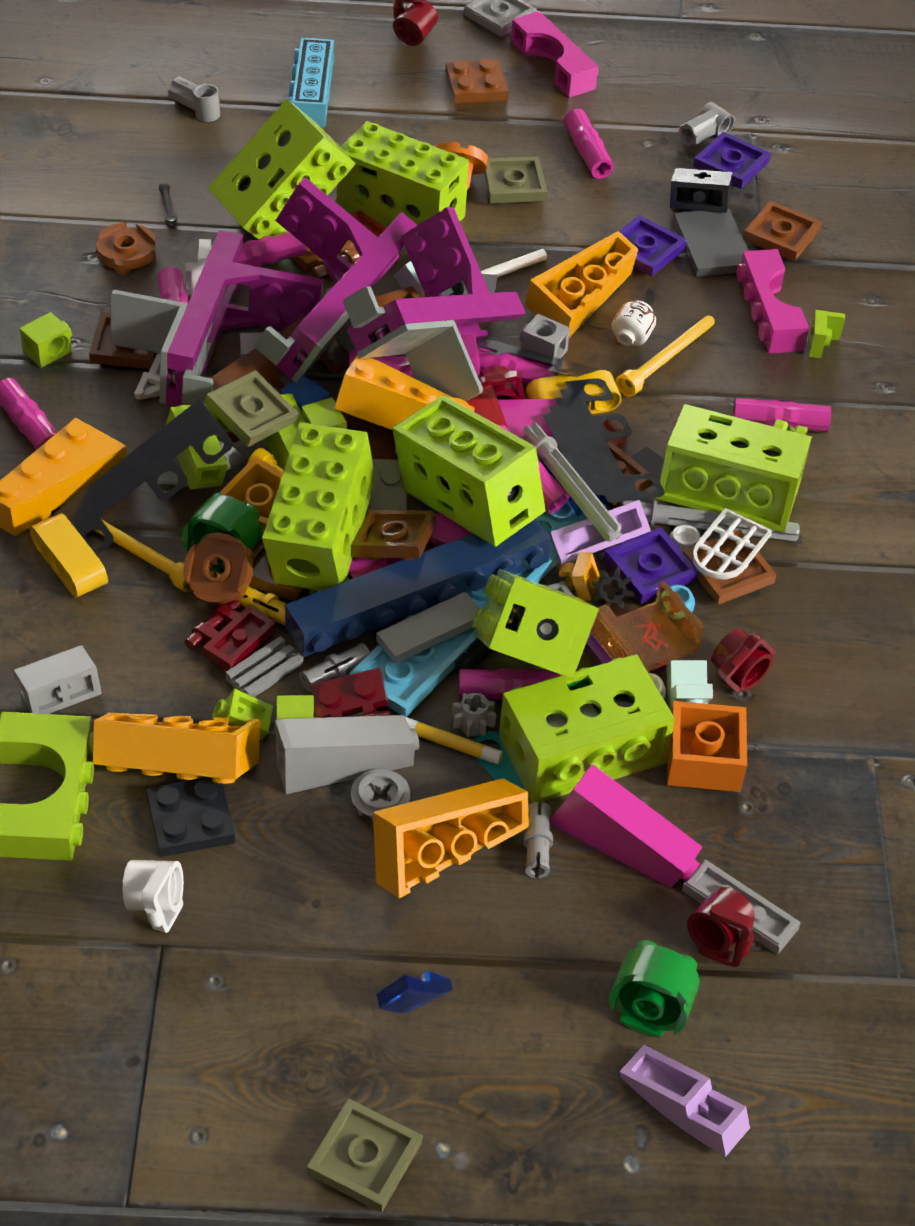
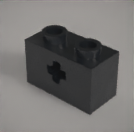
[670,168,733,213]

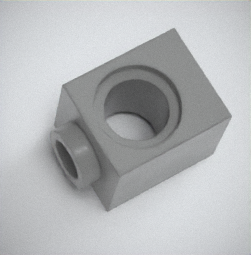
[519,314,570,365]

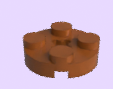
[96,223,156,275]
[184,533,254,604]

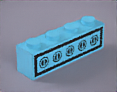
[287,38,334,128]

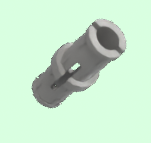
[300,642,370,693]
[523,802,553,878]

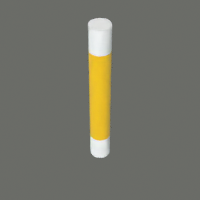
[405,717,503,765]

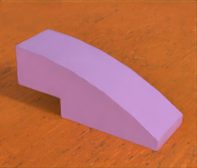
[549,500,651,565]
[620,1045,750,1157]

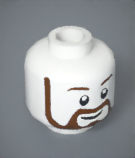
[611,301,656,346]

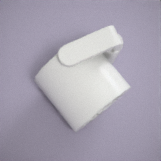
[122,860,184,933]

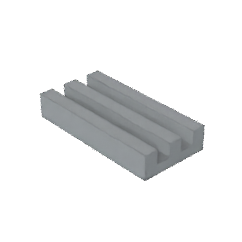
[225,636,303,697]

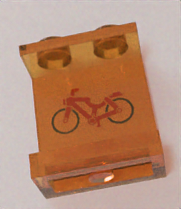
[591,581,704,672]

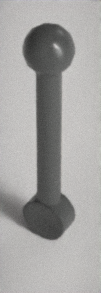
[159,182,177,226]

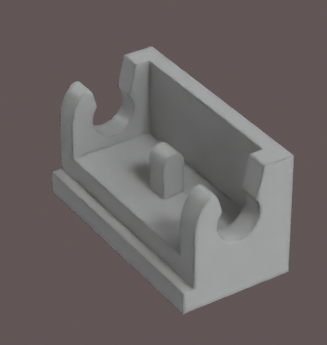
[14,645,102,714]

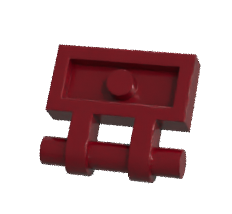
[184,600,276,671]
[310,667,391,718]

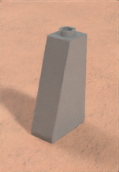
[275,715,419,794]

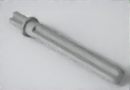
[523,422,621,542]
[623,500,800,542]

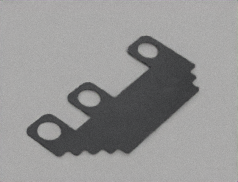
[543,378,665,503]

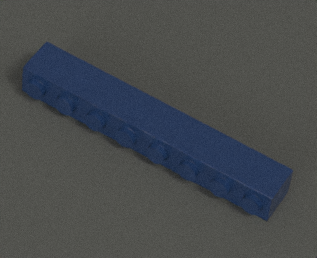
[285,518,551,657]

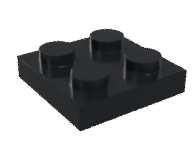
[146,777,235,857]

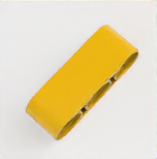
[525,370,622,414]
[30,513,108,598]

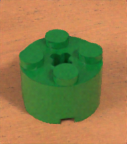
[182,493,262,574]
[609,940,700,1037]

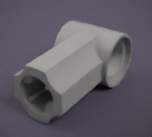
[168,76,220,122]
[679,102,735,147]

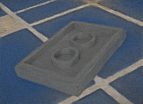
[673,208,748,277]

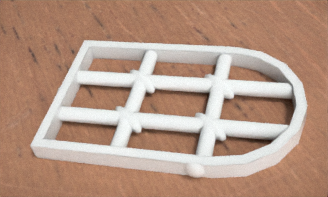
[692,508,772,580]

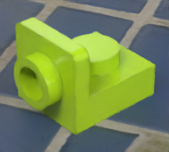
[809,310,845,358]
[212,688,273,740]

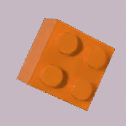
[667,701,747,792]

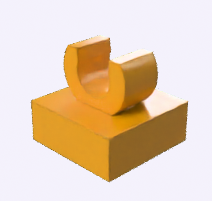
[559,552,600,601]

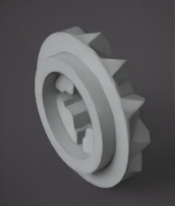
[351,769,410,821]

